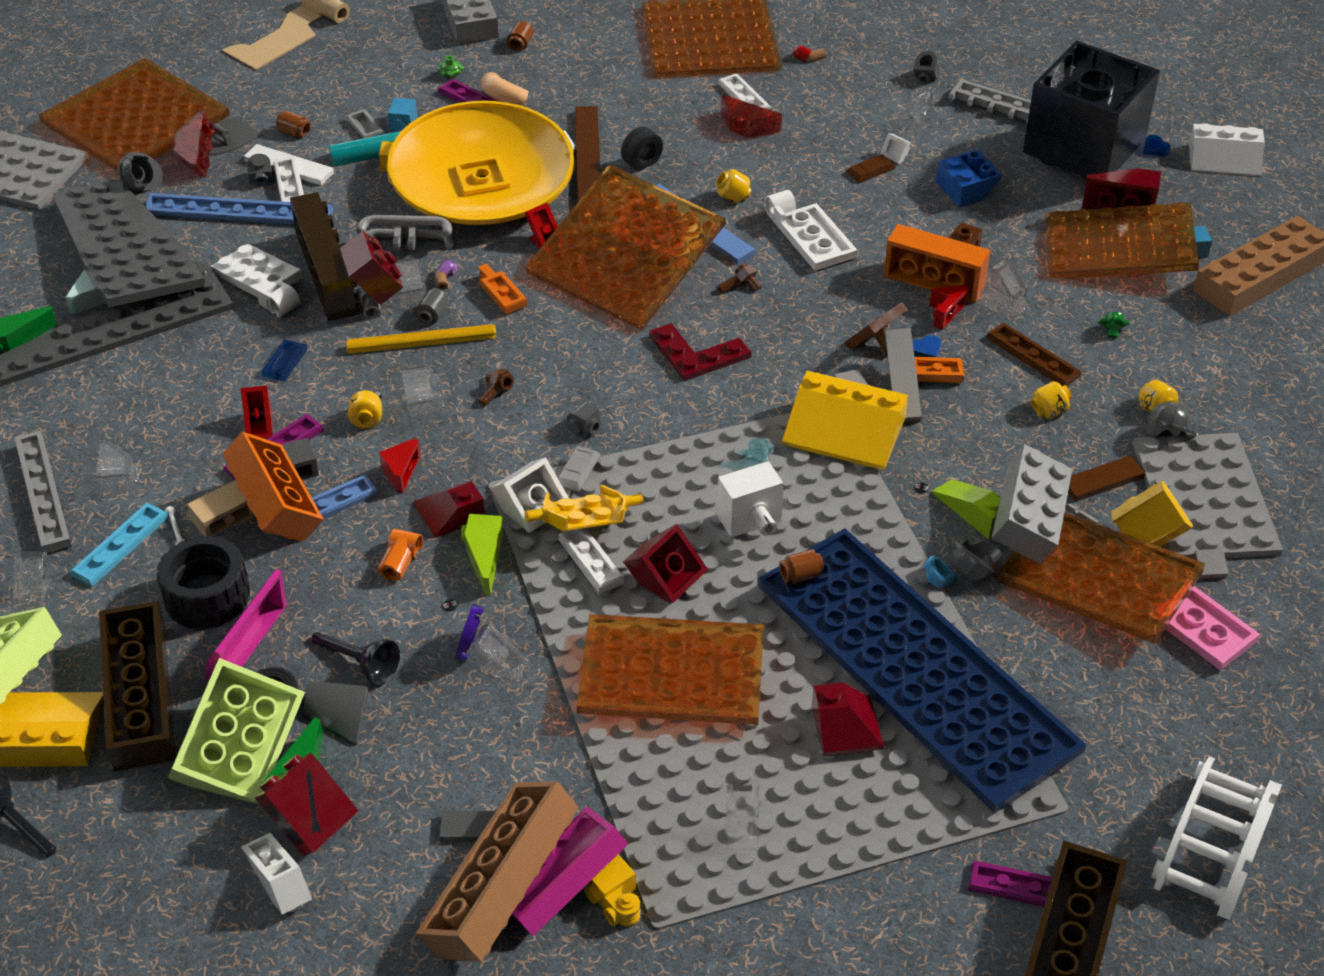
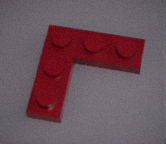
[649,323,751,381]

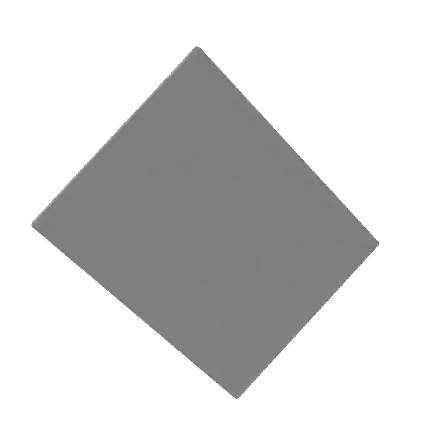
[489,413,1068,929]

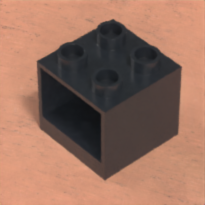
[1023,40,1160,180]

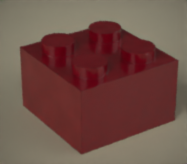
[340,231,403,305]

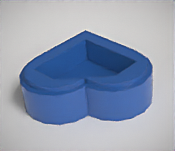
[912,335,941,357]

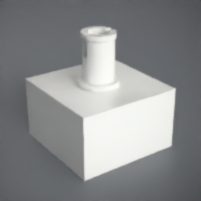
[717,461,783,537]

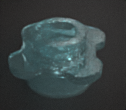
[743,438,774,463]

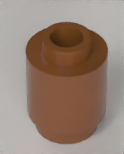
[507,21,534,51]
[276,110,311,138]
[779,549,824,584]

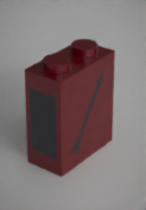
[255,753,359,856]

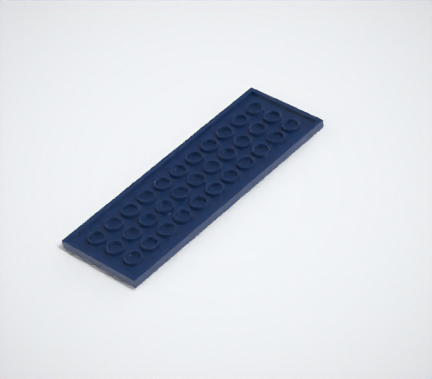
[757,528,1086,813]

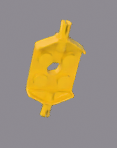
[525,485,643,531]

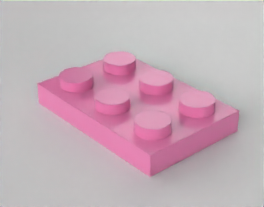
[1152,584,1260,671]

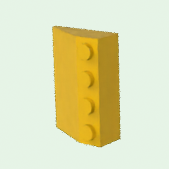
[782,371,908,470]
[0,692,104,767]

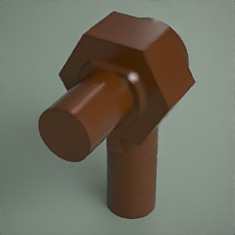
[718,263,762,294]
[478,369,514,406]

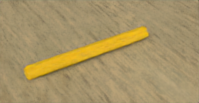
[346,324,496,354]

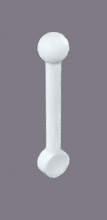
[165,506,185,545]

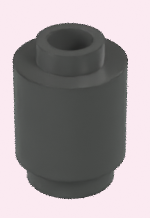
[415,288,448,323]

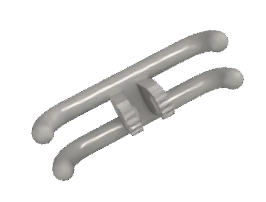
[356,215,454,251]

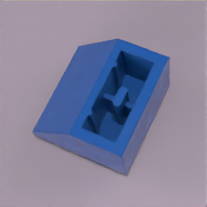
[936,150,1002,207]

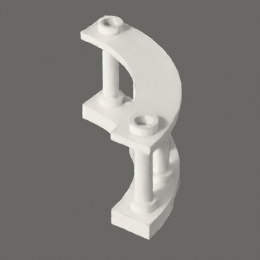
[1151,756,1282,920]

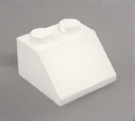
[490,457,569,533]

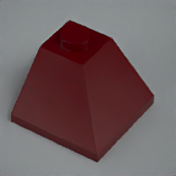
[413,481,485,538]
[623,524,708,604]
[812,682,884,756]

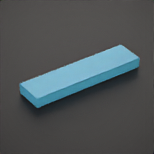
[70,503,169,587]

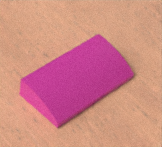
[205,569,287,682]
[511,806,628,936]

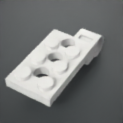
[764,190,857,271]
[210,244,303,318]

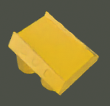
[1111,481,1193,557]

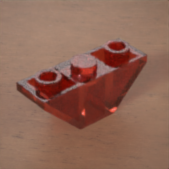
[721,94,782,138]
[174,111,214,178]

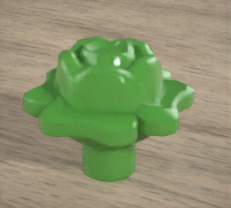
[437,55,464,78]

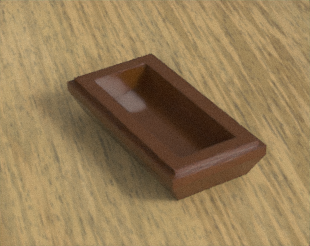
[846,154,896,184]

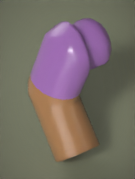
[434,260,458,289]

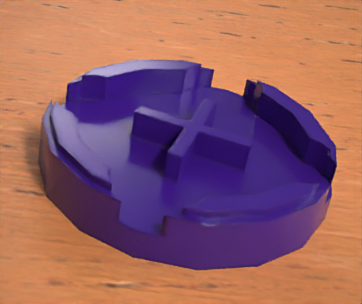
[454,604,484,662]

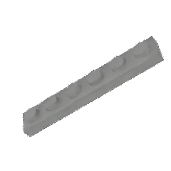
[14,431,72,554]

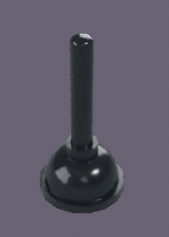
[311,632,400,686]
[0,770,57,857]

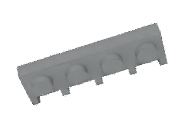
[948,79,1031,124]

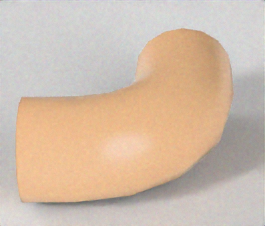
[481,72,529,107]

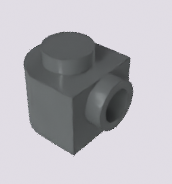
[913,51,939,82]
[247,154,273,184]
[567,402,601,437]

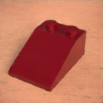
[1080,168,1161,224]

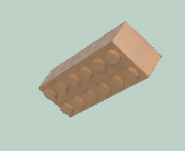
[1193,215,1324,316]
[415,781,579,962]

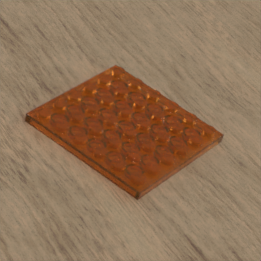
[642,0,782,78]
[39,58,230,172]
[525,165,726,330]

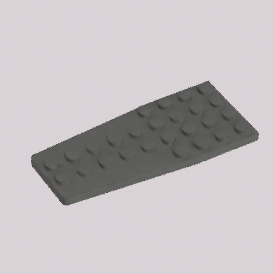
[53,181,205,308]

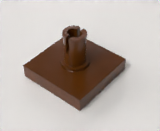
[844,302,908,356]

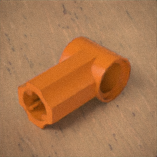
[378,528,423,581]

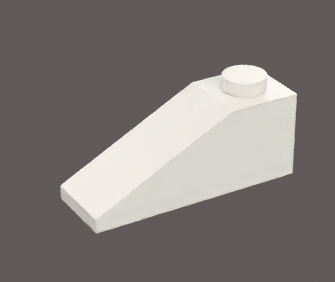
[241,833,312,915]

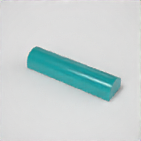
[328,131,401,167]

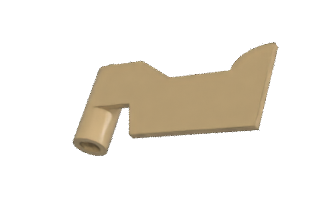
[222,0,350,70]

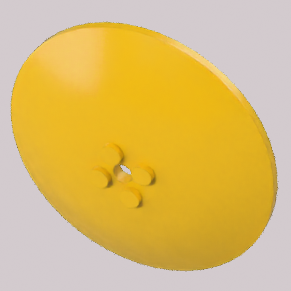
[388,101,574,225]

